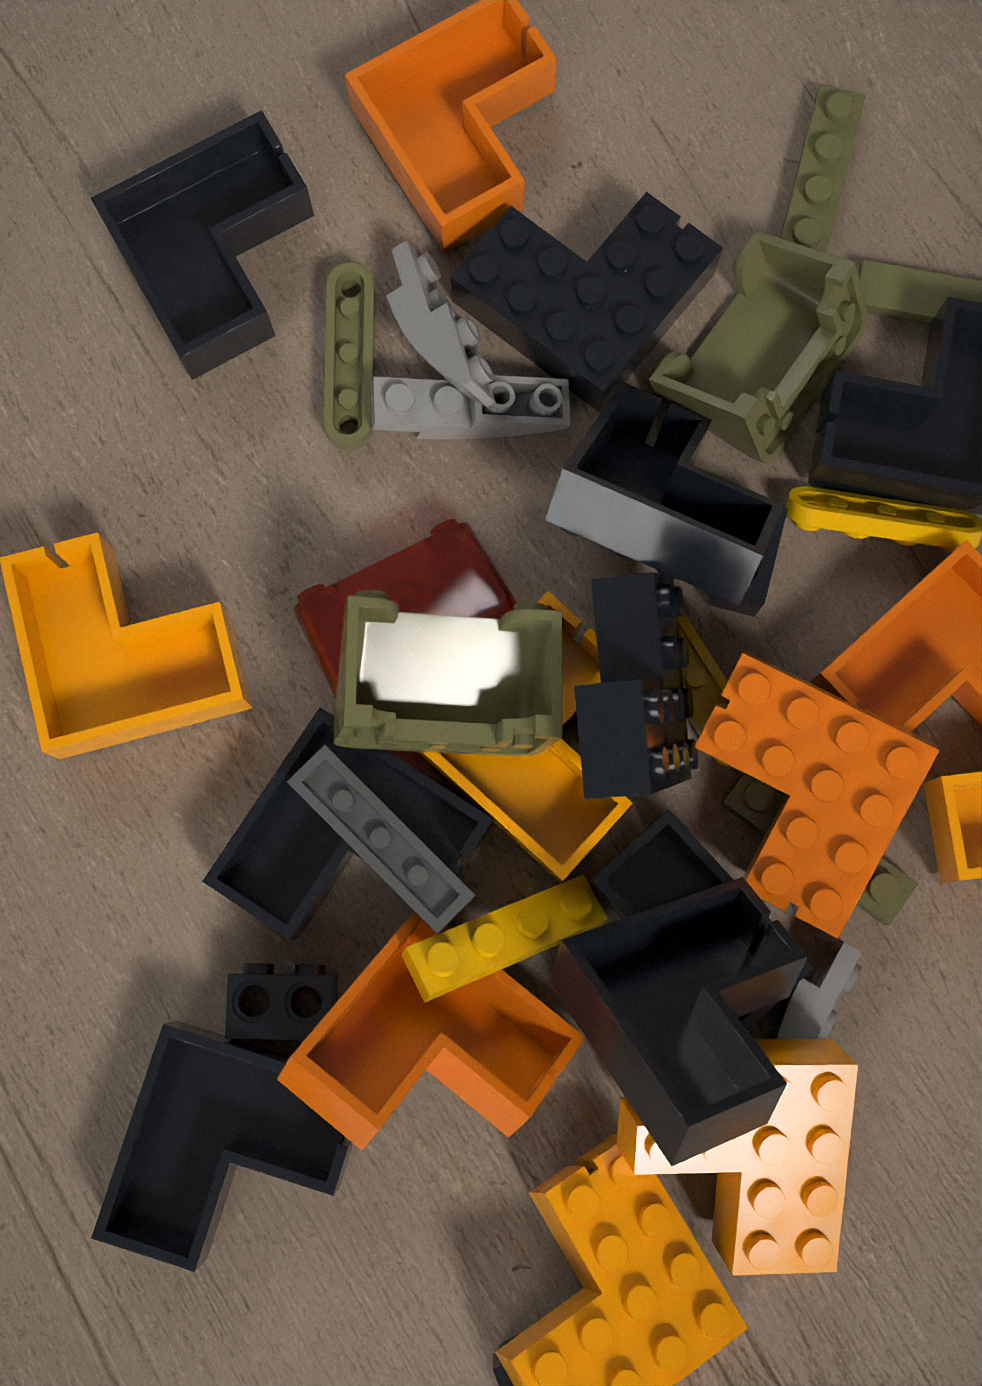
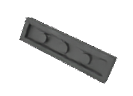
[287,745,476,934]

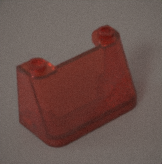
[293,519,517,699]

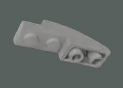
[386,240,496,407]
[371,375,570,440]
[767,942,863,1039]

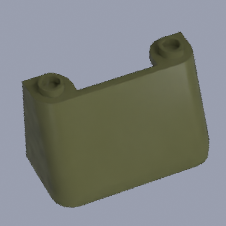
[649,231,867,463]
[334,590,562,756]

